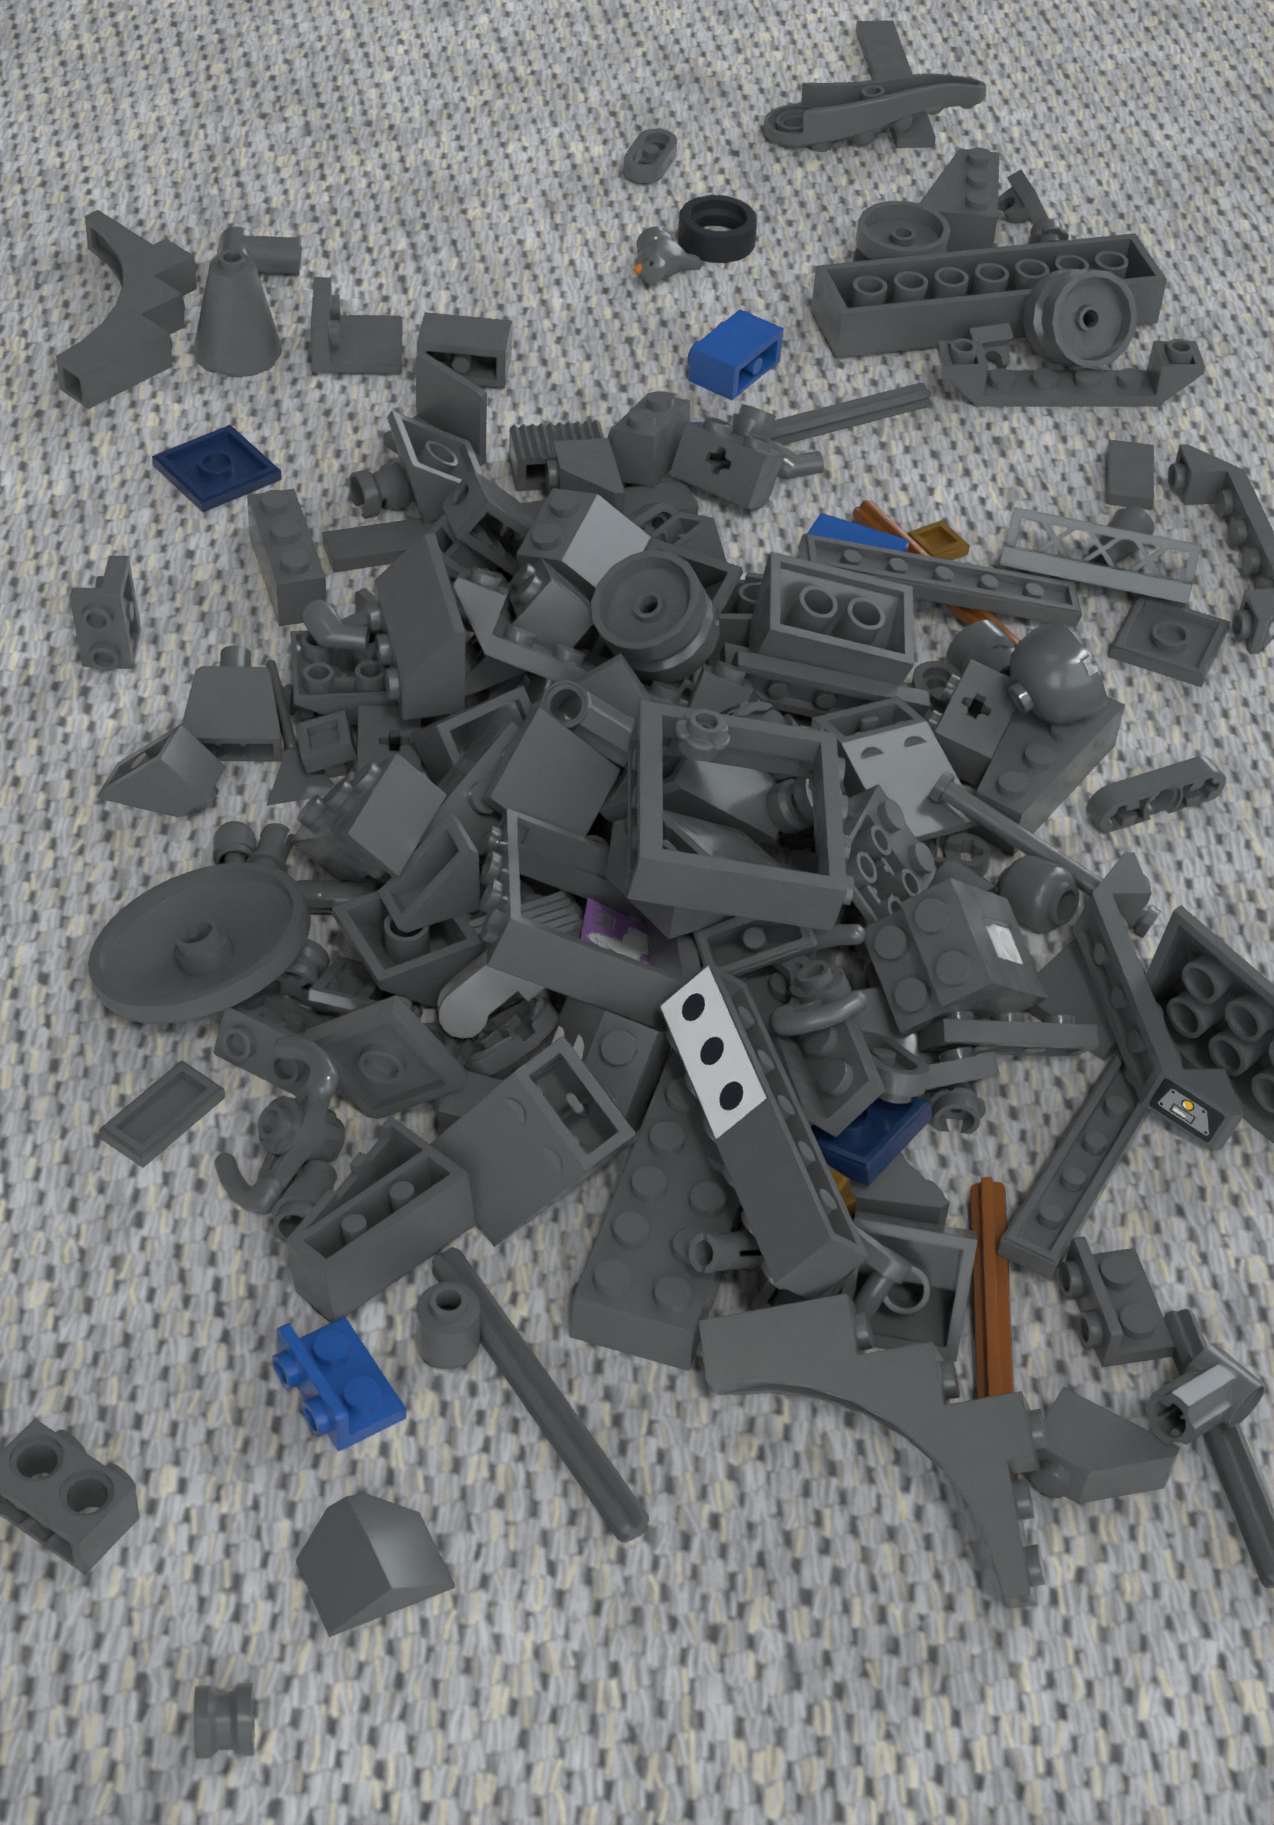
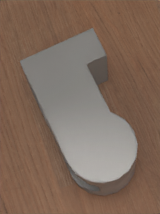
[437,950,545,1038]

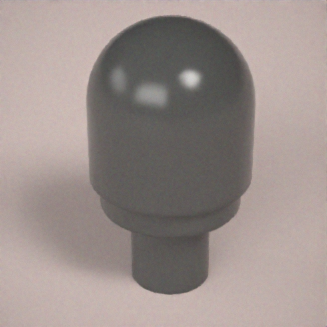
[213,821,256,865]

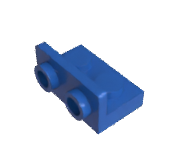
[272,1317,406,1452]

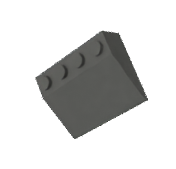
[1145,905,1274,1143]

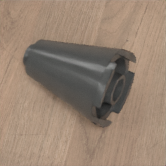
[193,250,282,378]

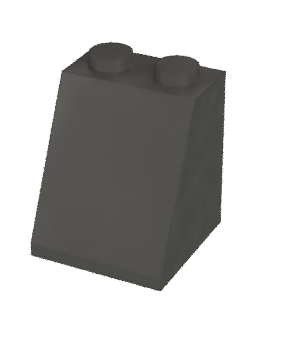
[599,710,783,847]

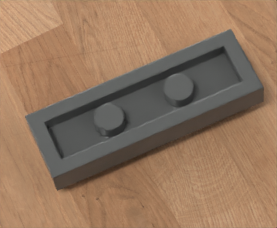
[918,1011,1099,1057]

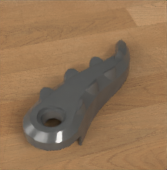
[764,73,986,152]

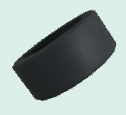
[678,195,757,263]

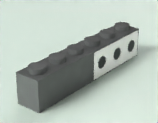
[659,962,869,1300]

